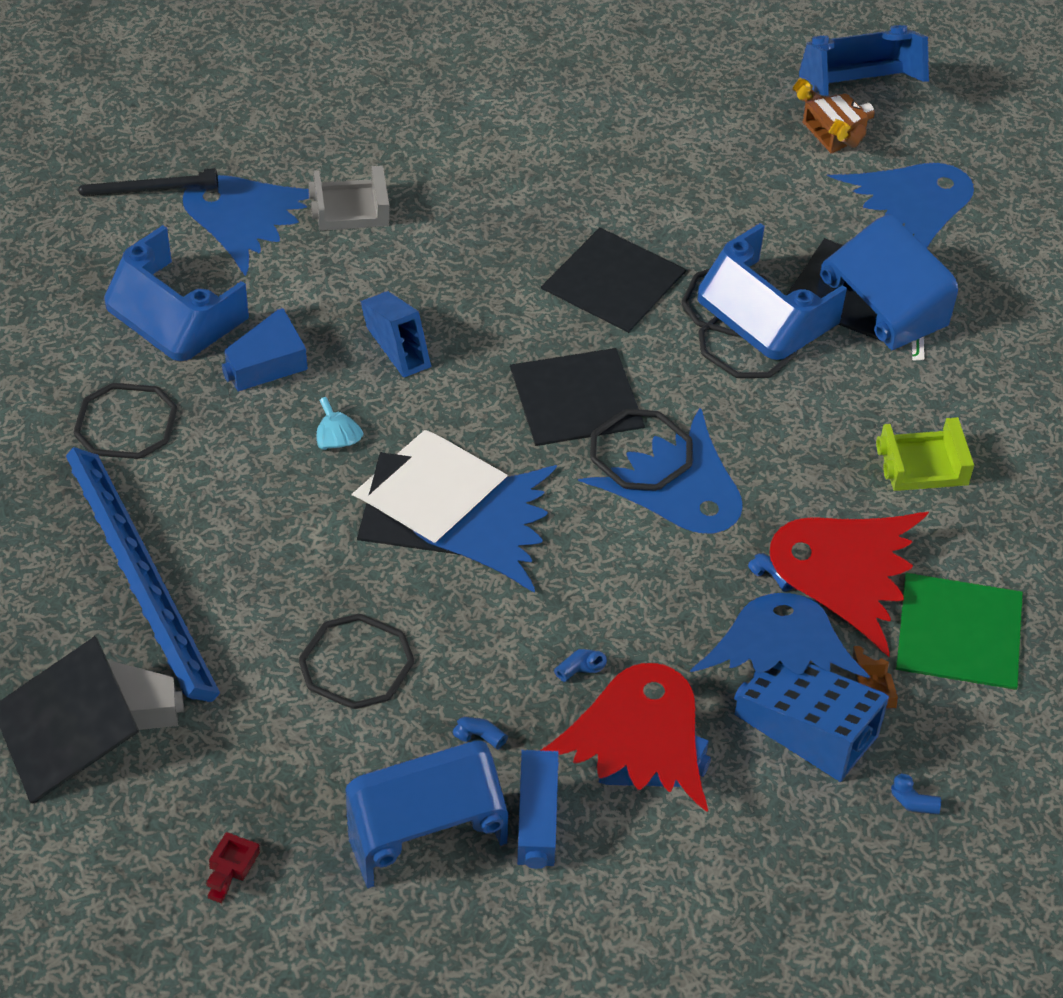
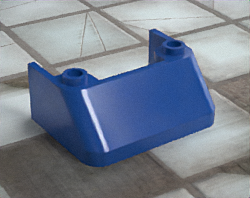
[799,25,929,96]
[697,223,847,360]
[104,225,249,361]
[345,741,508,888]

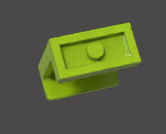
[876,417,974,491]

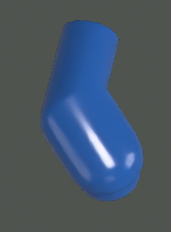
[748,553,794,592]
[554,649,607,682]
[453,716,508,750]
[891,774,941,815]

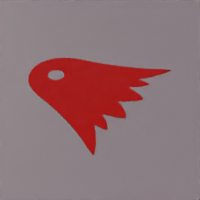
[770,512,929,657]
[540,663,708,812]

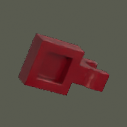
[206,832,260,903]

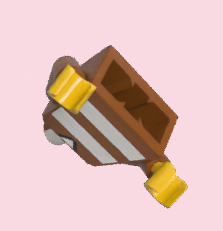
[792,78,875,154]

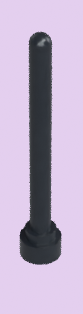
[78,168,219,196]

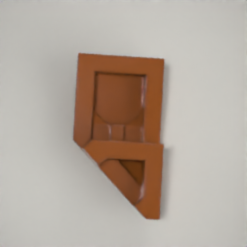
[852,646,898,708]

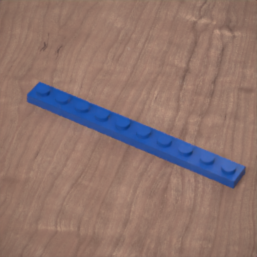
[66,447,220,702]

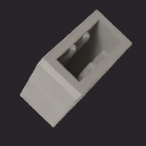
[108,660,184,730]

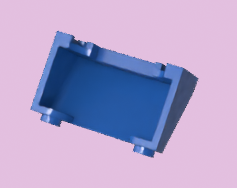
[820,214,958,351]

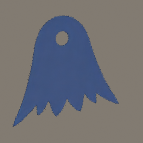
[827,163,974,248]
[183,175,310,276]
[578,408,743,533]
[413,465,557,593]
[689,593,870,678]

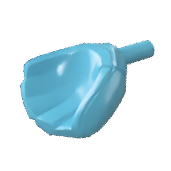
[316,397,364,450]

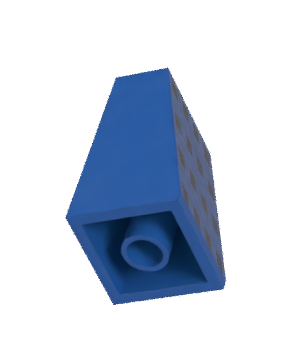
[734,661,889,782]

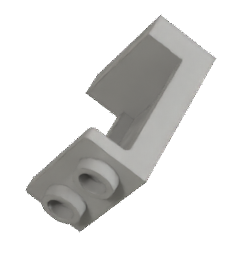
[308,166,389,231]

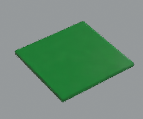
[896,573,1023,690]

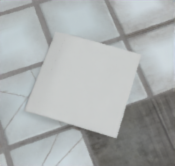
[351,430,508,543]

